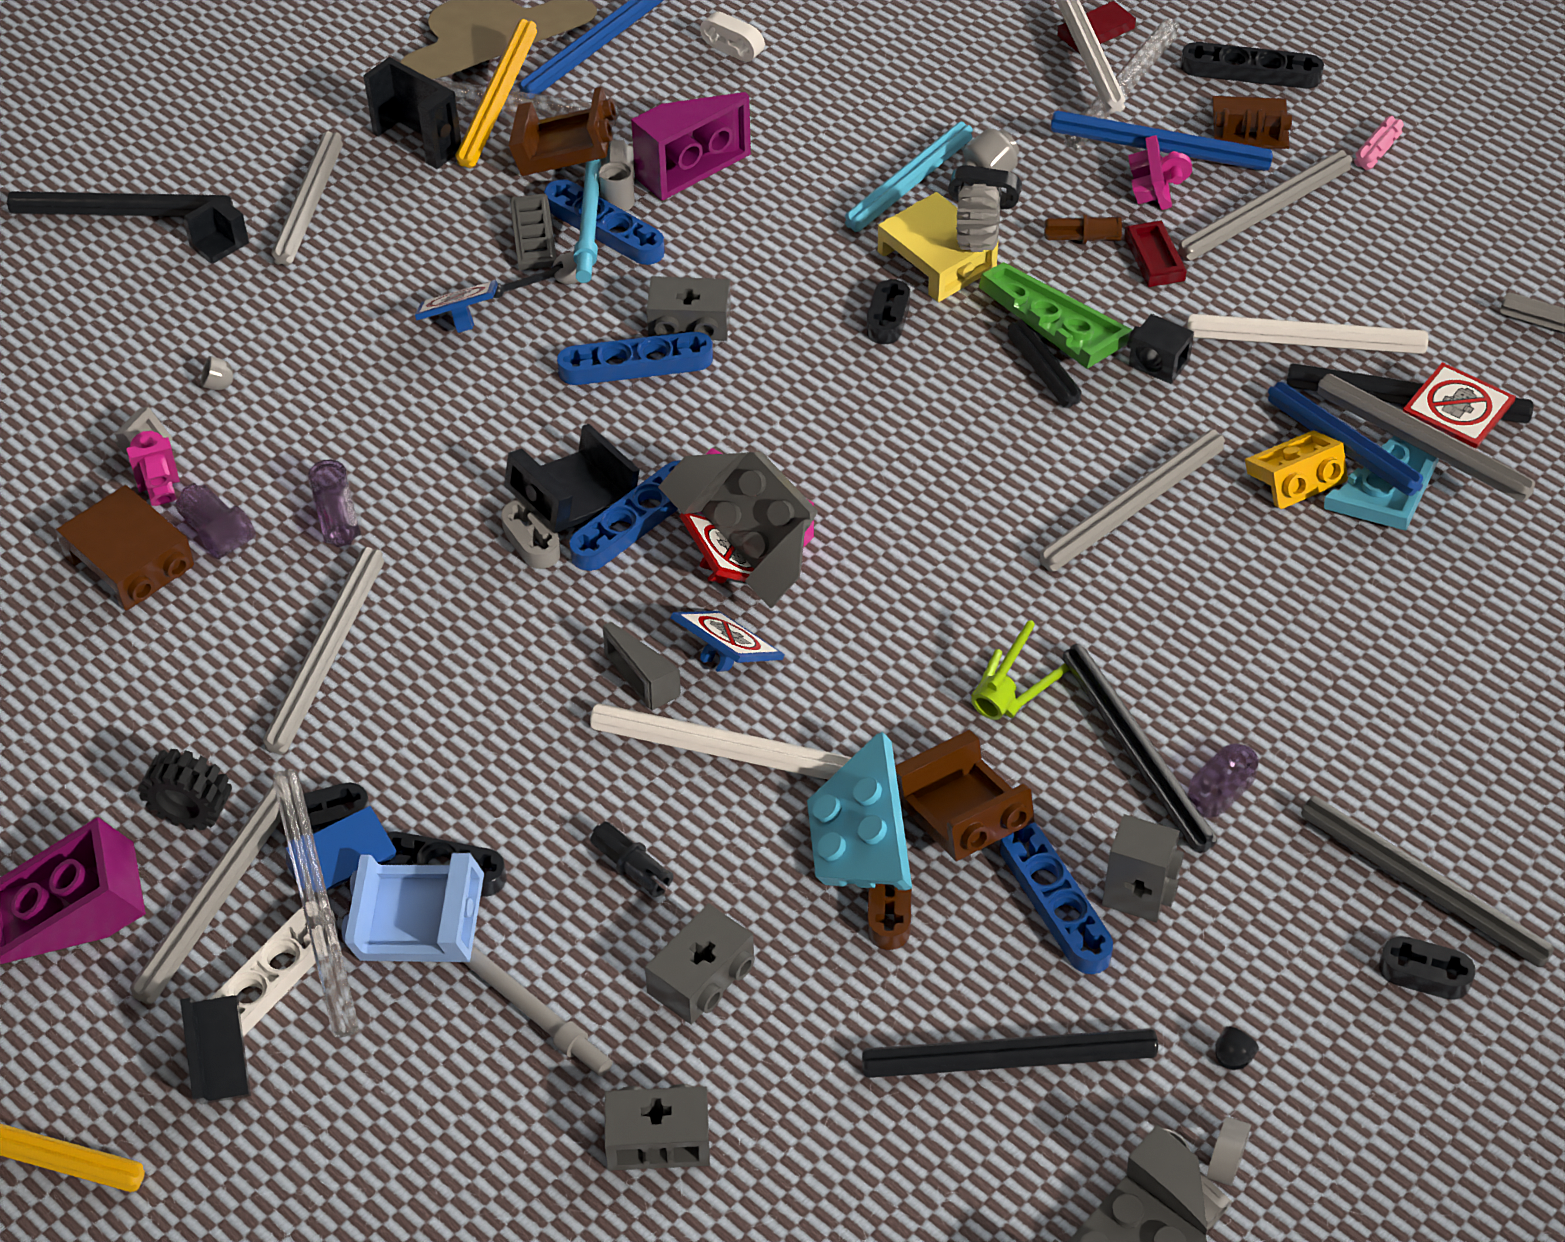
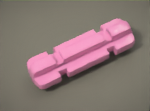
[1354,116,1404,170]

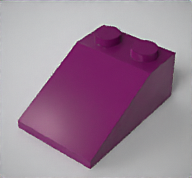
[631,92,751,201]
[0,817,146,964]

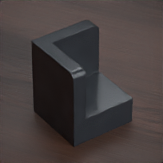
[183,196,249,264]

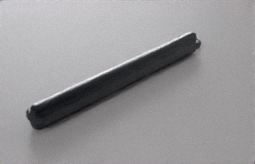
[7,191,233,217]
[1286,363,1534,424]
[1062,644,1217,853]
[862,1028,1158,1078]

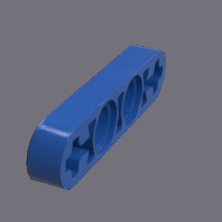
[544,179,665,265]
[557,332,713,385]
[569,460,681,571]
[999,822,1113,974]

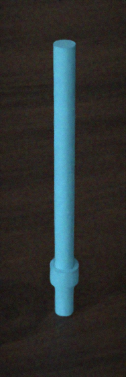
[573,159,601,283]

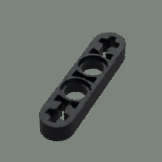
[1180,42,1324,89]

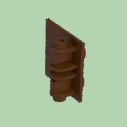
[1212,96,1292,149]

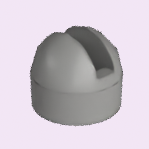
[201,356,233,390]

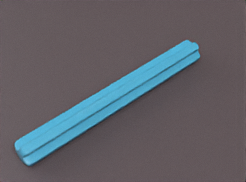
[845,121,973,232]

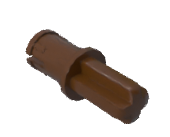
[1044,214,1122,244]

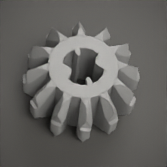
[956,184,1000,252]

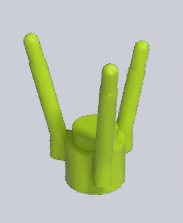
[971,620,1069,720]

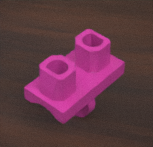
[1128,135,1192,210]
[126,431,180,506]

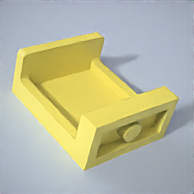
[877,192,999,303]

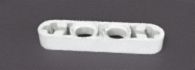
[210,904,338,1037]

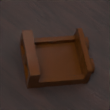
[508,87,617,177]
[55,484,194,611]
[895,729,1035,862]

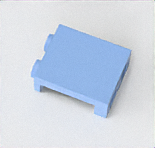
[342,853,484,962]

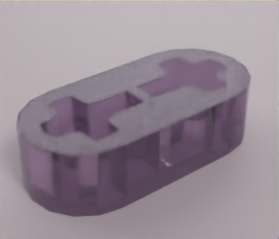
[1188,743,1259,818]

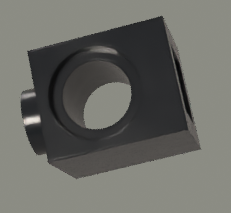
[1127,314,1194,384]

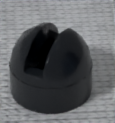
[1215,1026,1259,1071]

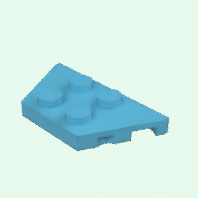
[807,732,912,891]

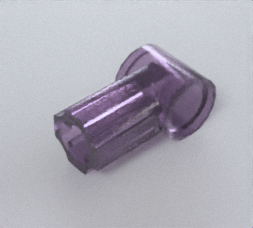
[308,459,361,547]
[175,483,256,560]

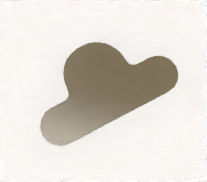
[400,0,597,79]

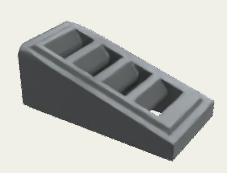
[510,194,556,270]
[603,622,681,710]

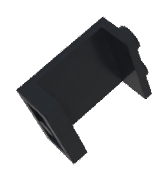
[363,57,461,169]
[504,423,640,534]

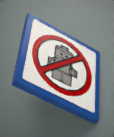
[415,280,498,333]
[670,611,785,672]

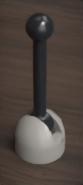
[493,251,579,298]

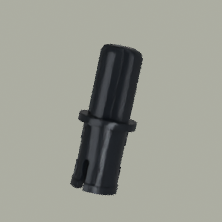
[590,821,674,897]

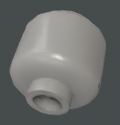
[962,128,1019,172]

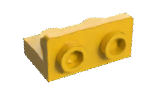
[1245,430,1348,509]

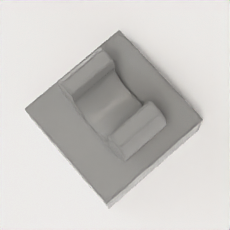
[114,407,173,454]

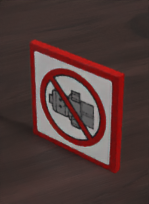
[1403,362,1516,449]
[679,513,754,584]

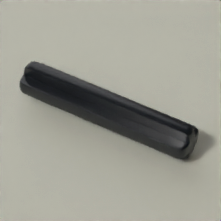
[1008,319,1082,408]

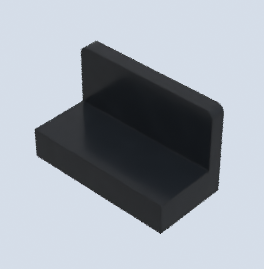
[180,995,251,1105]

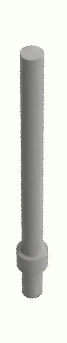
[463,945,613,1076]

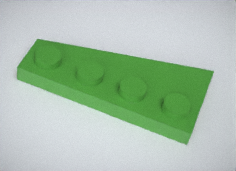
[979,262,1132,369]

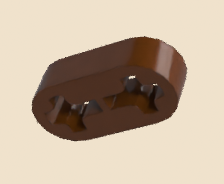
[867,874,912,950]

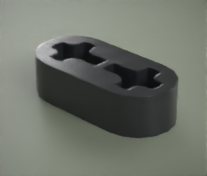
[948,165,1022,209]
[867,279,910,344]
[281,782,370,841]
[1379,936,1476,1000]

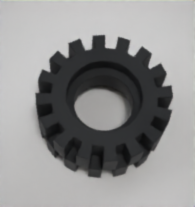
[138,749,232,830]

